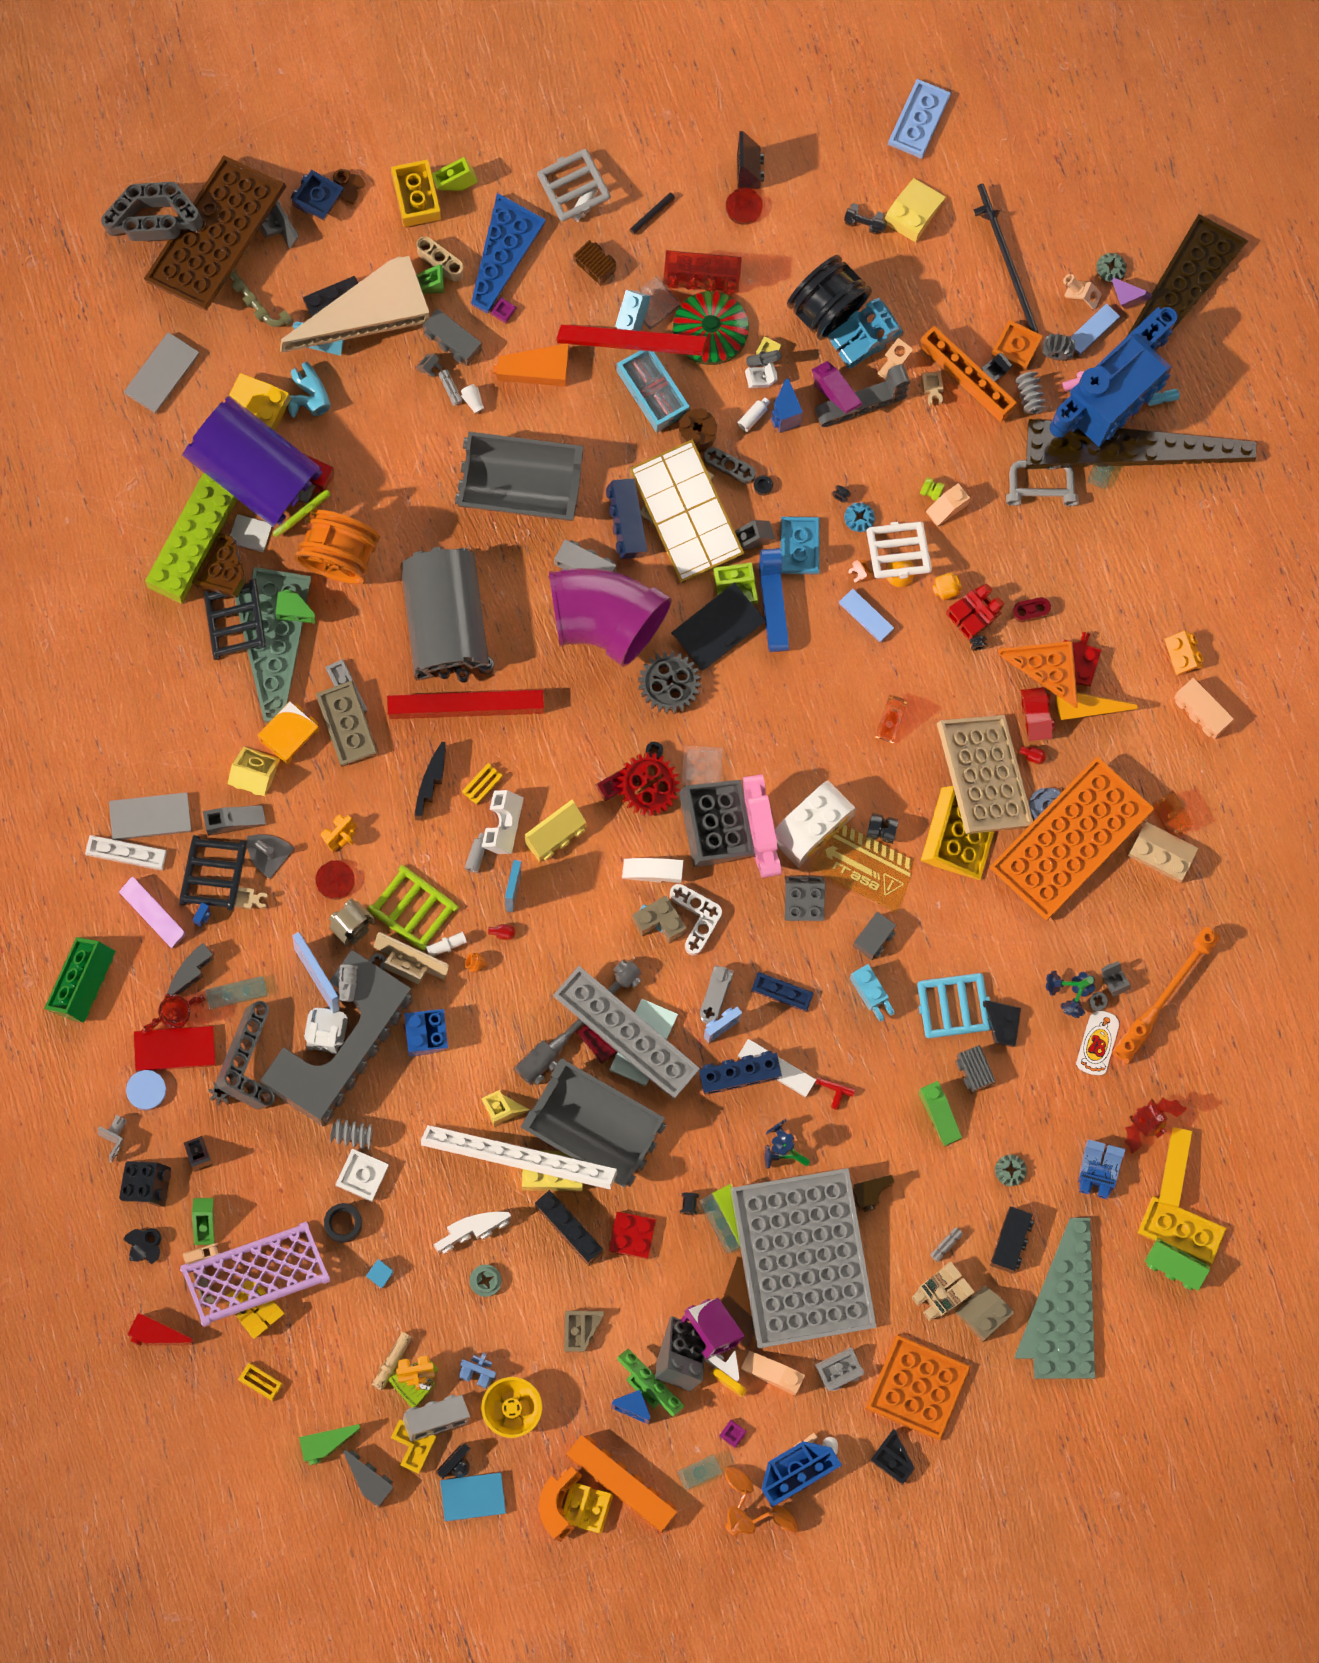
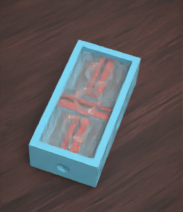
[617,350,690,433]

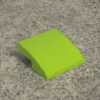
[713,562,758,604]

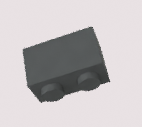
[853,912,896,960]

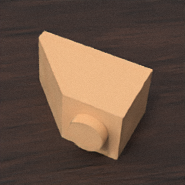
[926,483,970,527]

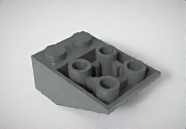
[655,1316,705,1391]

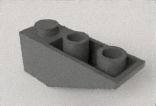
[203,805,266,836]
[343,1450,394,1508]

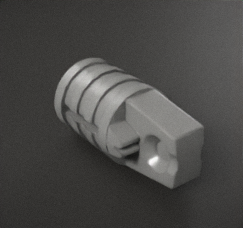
[339,965,358,1002]

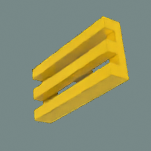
[462,763,503,805]
[238,1363,283,1402]

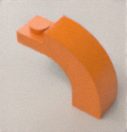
[539,1467,583,1542]

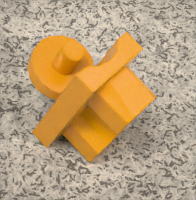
[321,814,357,852]
[396,1356,435,1390]

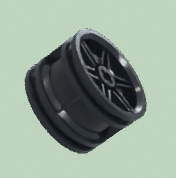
[787,255,872,340]

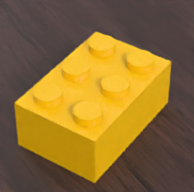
[391,159,441,227]

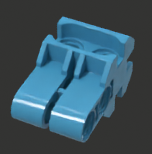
[828,298,904,369]

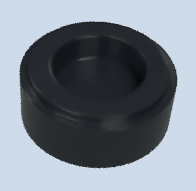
[754,475,773,496]

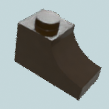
[852,1175,894,1212]

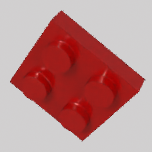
[609,1212,656,1259]

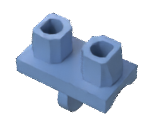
[460,1352,497,1389]

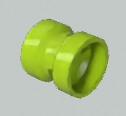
[920,477,945,501]

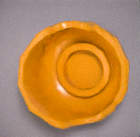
[886,560,915,587]

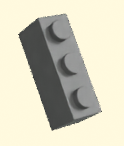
[423,308,482,366]

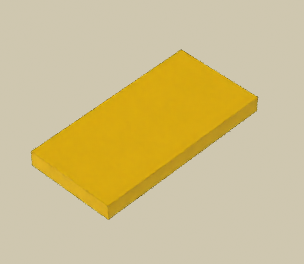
[1137,1196,1227,1265]

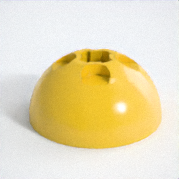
[481,1377,542,1438]

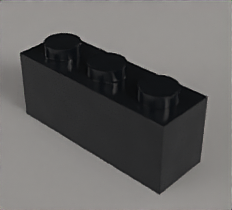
[990,1206,1034,1273]

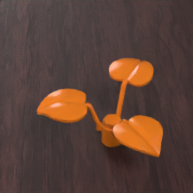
[725,1466,799,1536]

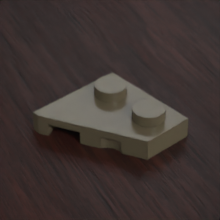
[564,1311,604,1352]

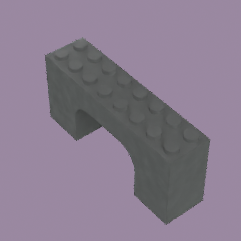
[261,950,413,1126]

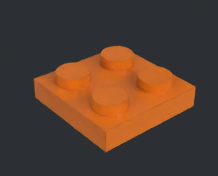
[992,320,1043,370]

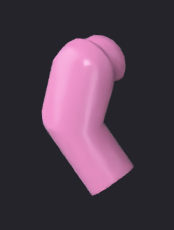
[1063,371,1084,391]

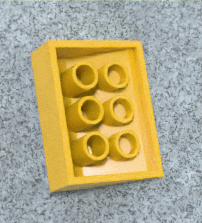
[229,373,291,431]
[921,786,994,880]

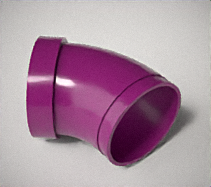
[549,568,672,667]

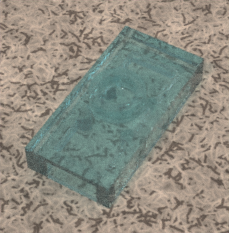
[1087,465,1114,489]
[677,1454,722,1491]

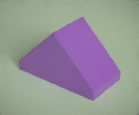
[1112,278,1152,309]

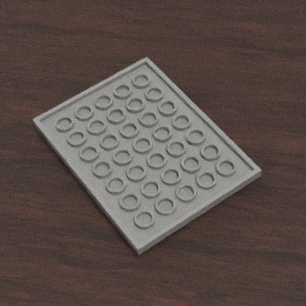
[730,1168,877,1348]

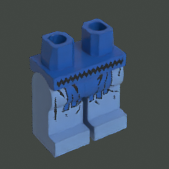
[1077,1139,1125,1199]

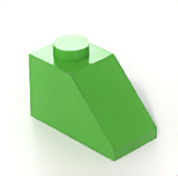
[276,590,316,623]
[192,1198,215,1245]

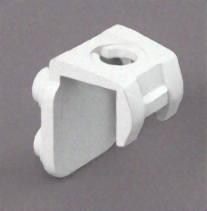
[304,1008,348,1054]

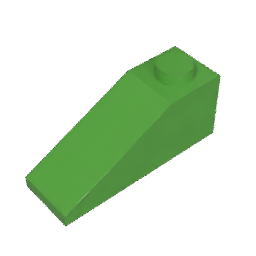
[918,1081,962,1146]
[299,1424,361,1466]

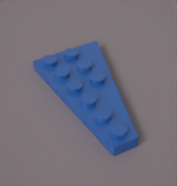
[471,193,546,314]

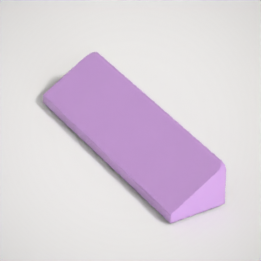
[119,877,186,949]

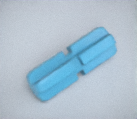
[1148,389,1180,406]

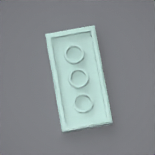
[610,999,678,1087]

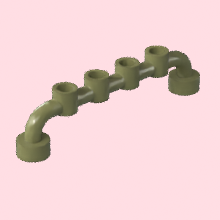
[228,269,294,327]

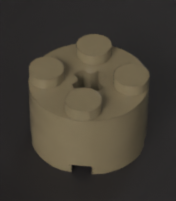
[329,899,375,946]

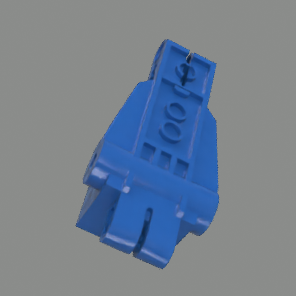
[1049,307,1177,447]

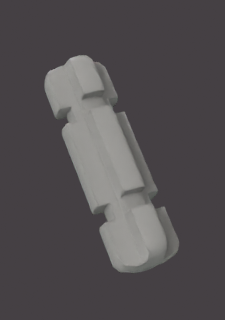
[439,370,462,406]
[930,1228,963,1262]

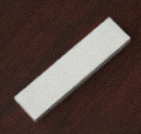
[85,835,167,871]
[738,1039,816,1098]

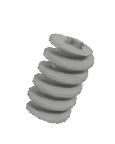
[1016,372,1048,414]
[330,1118,373,1150]

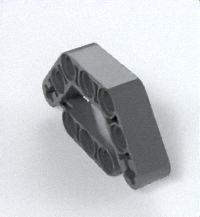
[101,182,203,241]

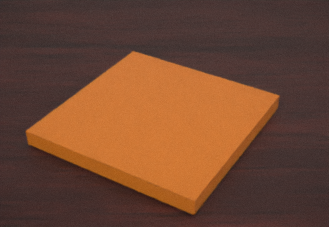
[865,1334,971,1441]

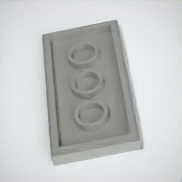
[124,332,200,414]
[109,793,191,840]

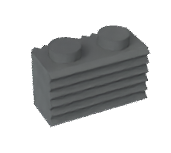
[955,1045,996,1093]

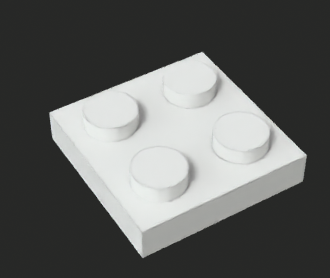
[336,1149,389,1202]

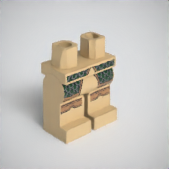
[912,1261,974,1321]

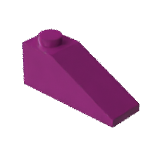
[812,361,862,414]

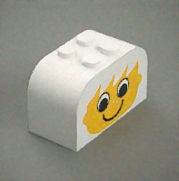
[775,781,856,868]

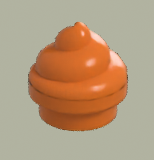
[465,952,487,972]

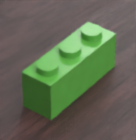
[1145,1238,1210,1291]

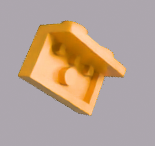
[1164,631,1204,675]

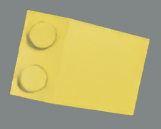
[885,178,946,242]

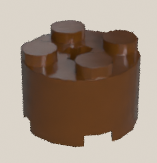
[678,408,717,453]

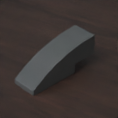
[167,943,214,1000]

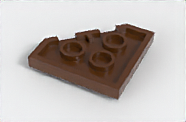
[192,533,246,597]

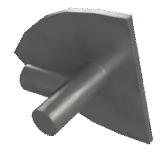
[247,834,294,879]

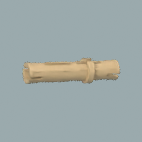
[371,1332,413,1391]

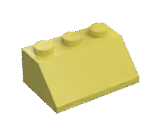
[525,800,586,862]
[522,1150,583,1192]

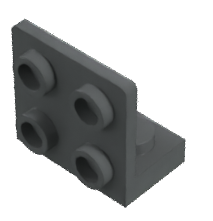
[784,876,825,921]

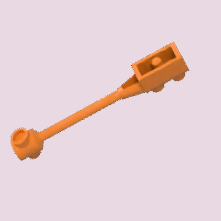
[1112,927,1220,1064]

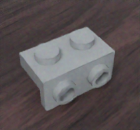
[815,1347,865,1391]

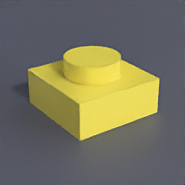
[756,336,781,363]

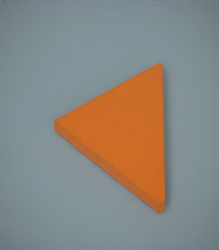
[998,641,1078,708]

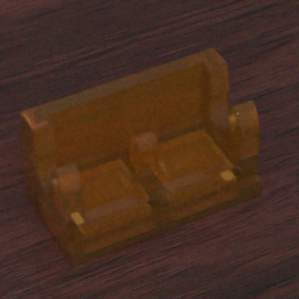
[1152,790,1193,836]

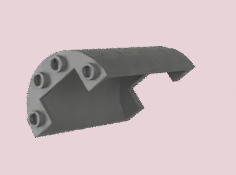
[455,431,583,521]
[400,547,489,681]
[521,1058,667,1188]

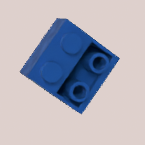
[404,1009,448,1057]

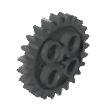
[638,651,701,714]

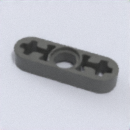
[704,447,755,484]

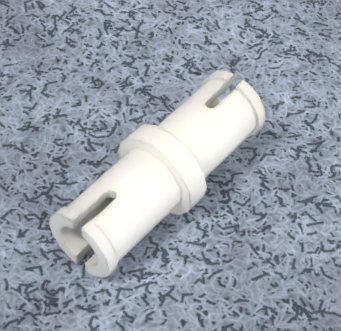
[426,931,467,957]

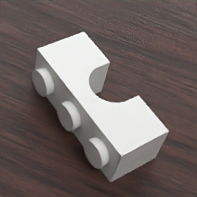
[482,790,524,854]

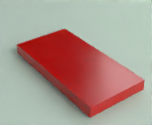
[134,1026,216,1072]

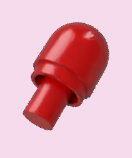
[1019,746,1046,764]
[488,924,516,940]

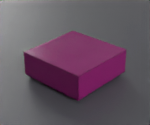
[490,297,517,324]
[719,1420,747,1448]

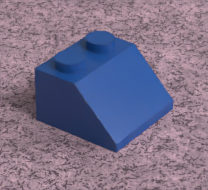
[771,379,803,433]

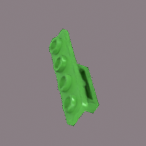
[617,1349,684,1417]

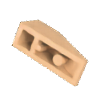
[741,1351,805,1396]

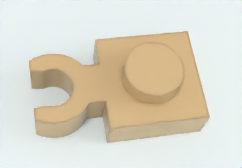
[921,371,944,406]
[235,887,268,910]

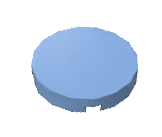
[126,1070,166,1110]

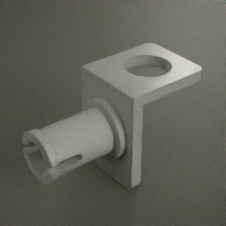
[98,1115,127,1163]

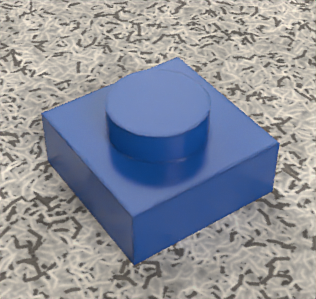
[193,903,211,927]

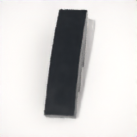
[414,742,446,821]

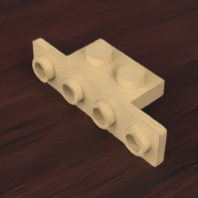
[374,932,450,984]

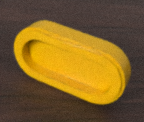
[710,1367,747,1397]

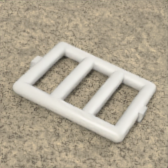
[867,522,932,579]

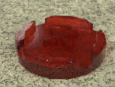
[725,187,763,225]
[316,860,355,900]

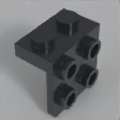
[119,1161,171,1207]

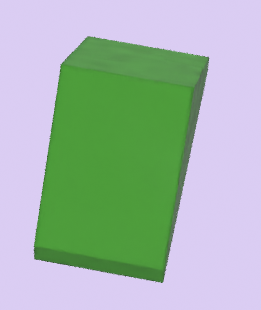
[416,264,444,294]

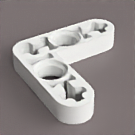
[670,884,722,956]

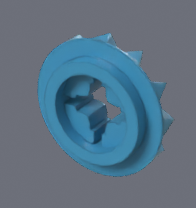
[844,502,875,532]

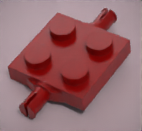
[1063,632,1101,687]

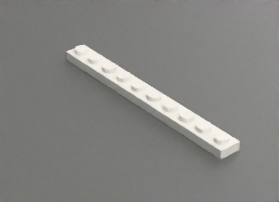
[421,1125,617,1189]

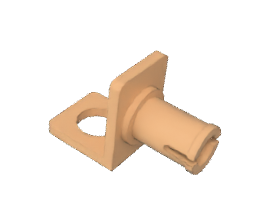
[1063,274,1102,309]
[878,338,913,380]

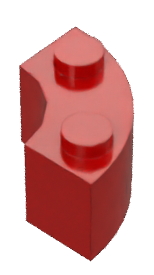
[1020,687,1055,741]

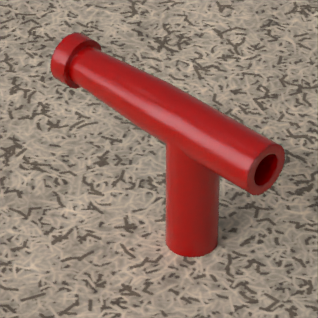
[816,1077,855,1110]

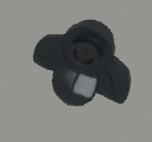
[123,1228,162,1264]

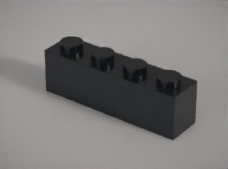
[535,1190,603,1266]

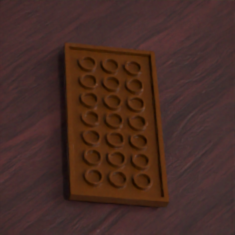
[144,155,287,311]

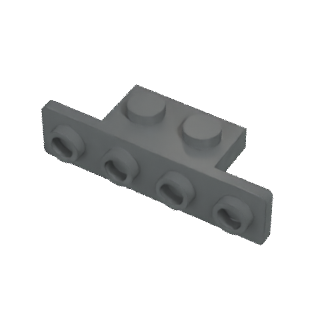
[260,200,299,248]

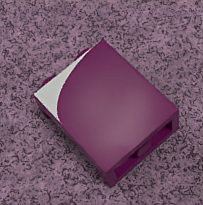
[681,1298,744,1359]

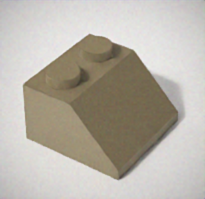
[955,1286,1014,1342]

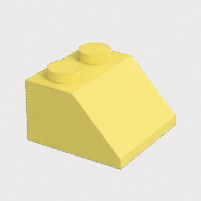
[228,746,280,796]

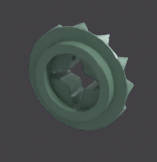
[1096,252,1127,282]
[995,1154,1027,1186]
[469,1265,502,1297]

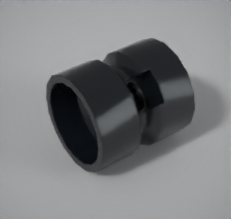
[866,813,899,844]

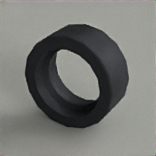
[324,1203,362,1243]

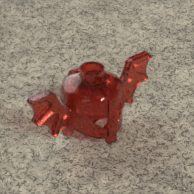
[141,993,206,1034]
[1125,1097,1187,1154]

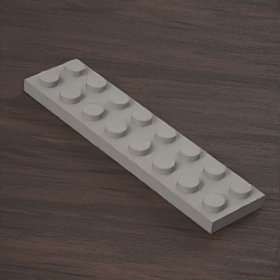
[553,966,700,1099]

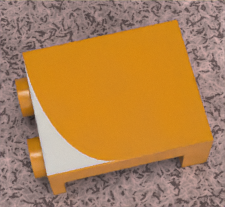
[258,701,319,765]

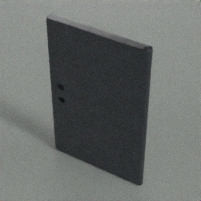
[671,582,766,672]

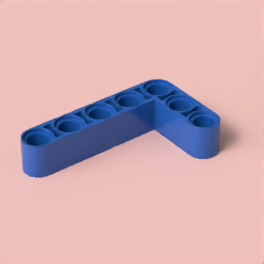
[759,548,789,653]

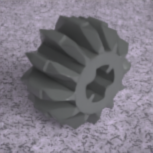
[1043,333,1075,361]

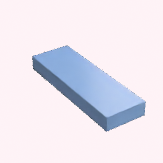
[1071,303,1120,356]
[839,589,894,643]

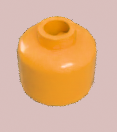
[932,572,962,600]

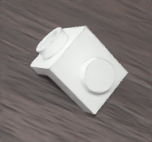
[745,363,777,388]

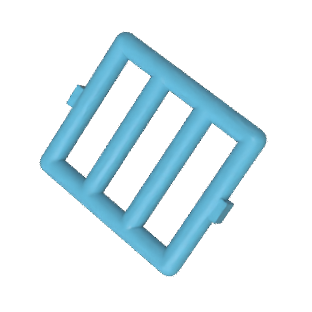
[917,973,991,1038]

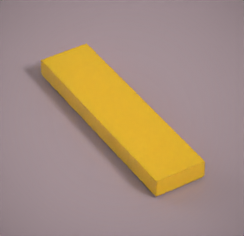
[1158,1127,1192,1208]

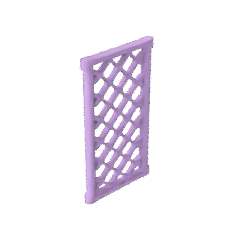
[180,1221,330,1327]

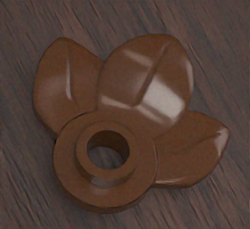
[333,169,365,203]

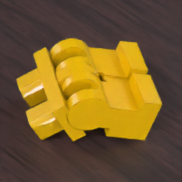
[226,1280,284,1339]

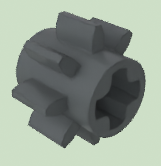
[208,1082,232,1106]

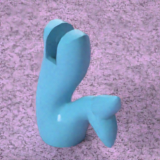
[288,361,331,418]

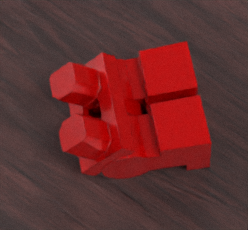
[946,584,1005,640]

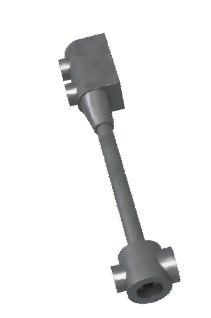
[513,959,642,1085]

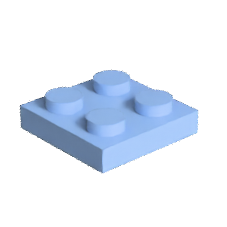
[704,1007,742,1044]

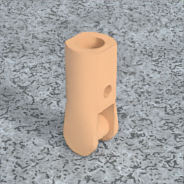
[183,1243,220,1265]

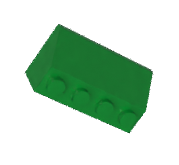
[44,937,116,1023]

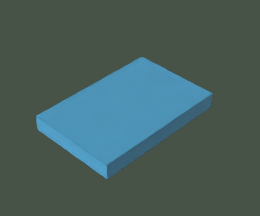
[781,517,819,574]
[505,860,522,912]
[440,1473,506,1522]

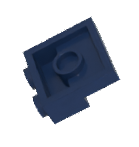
[291,169,344,221]

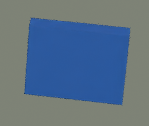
[611,1390,650,1424]

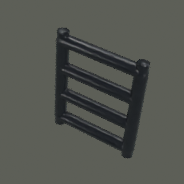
[204,579,266,660]
[179,835,247,911]

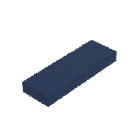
[751,972,814,1012]

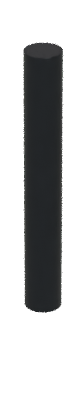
[629,192,675,235]

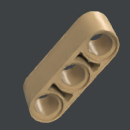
[416,236,463,282]

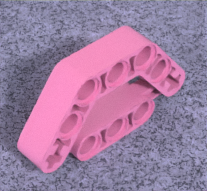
[743,774,782,878]

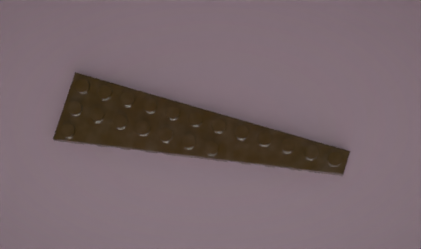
[1127,214,1248,350]
[1025,419,1256,469]

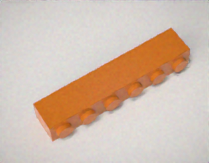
[919,326,1017,423]
[566,1435,677,1533]

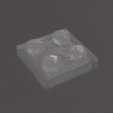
[681,745,723,785]

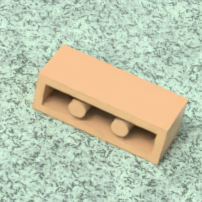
[1174,678,1234,739]

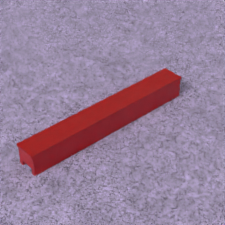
[387,690,544,719]

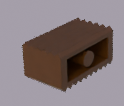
[573,240,616,286]

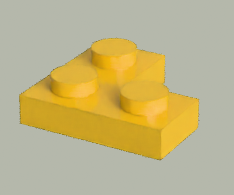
[391,1419,436,1474]

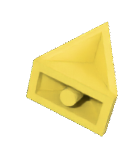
[481,1090,530,1127]

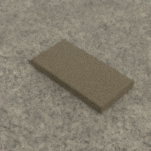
[316,680,378,767]

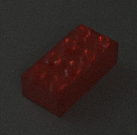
[663,250,742,294]

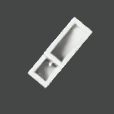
[622,858,683,883]

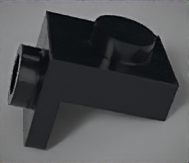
[981,352,1012,382]

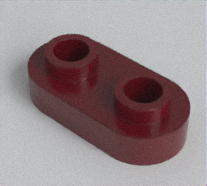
[1012,597,1051,622]

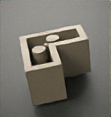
[632,896,686,943]

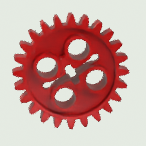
[617,752,680,816]

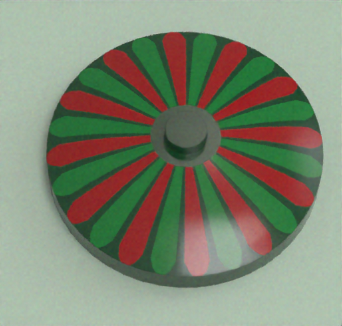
[673,291,749,365]

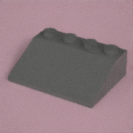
[679,780,755,867]

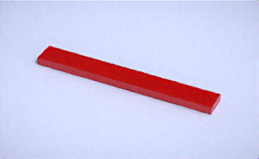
[556,324,708,356]

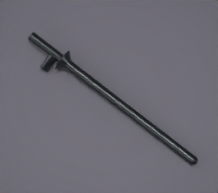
[973,184,1039,333]

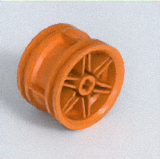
[294,510,380,585]

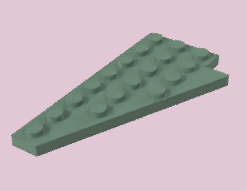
[235,567,312,723]
[1014,1218,1095,1379]

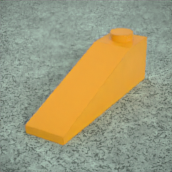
[1055,693,1138,720]

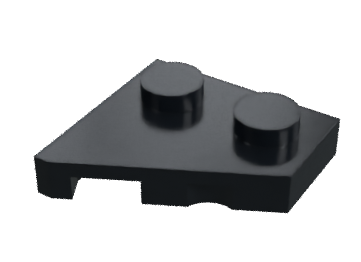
[983,1000,1021,1047]
[870,1429,915,1485]

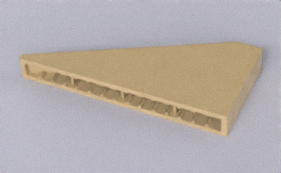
[280,256,429,353]

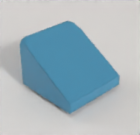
[366,1259,394,1289]

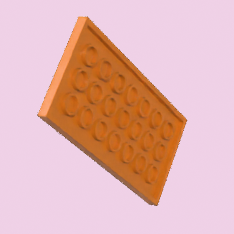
[989,756,1154,922]

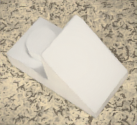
[704,1351,739,1382]

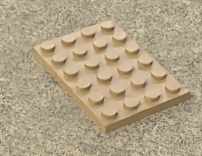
[937,715,1033,834]

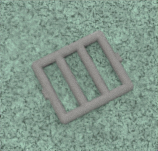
[537,149,611,221]

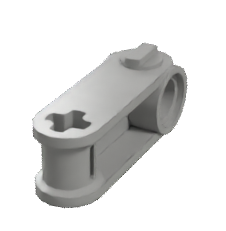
[700,965,734,1024]

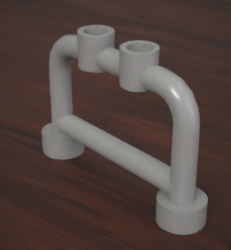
[1006,460,1079,506]

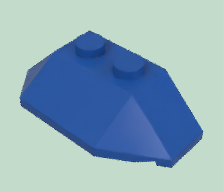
[761,1441,842,1507]

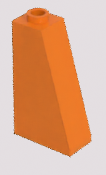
[493,344,569,386]

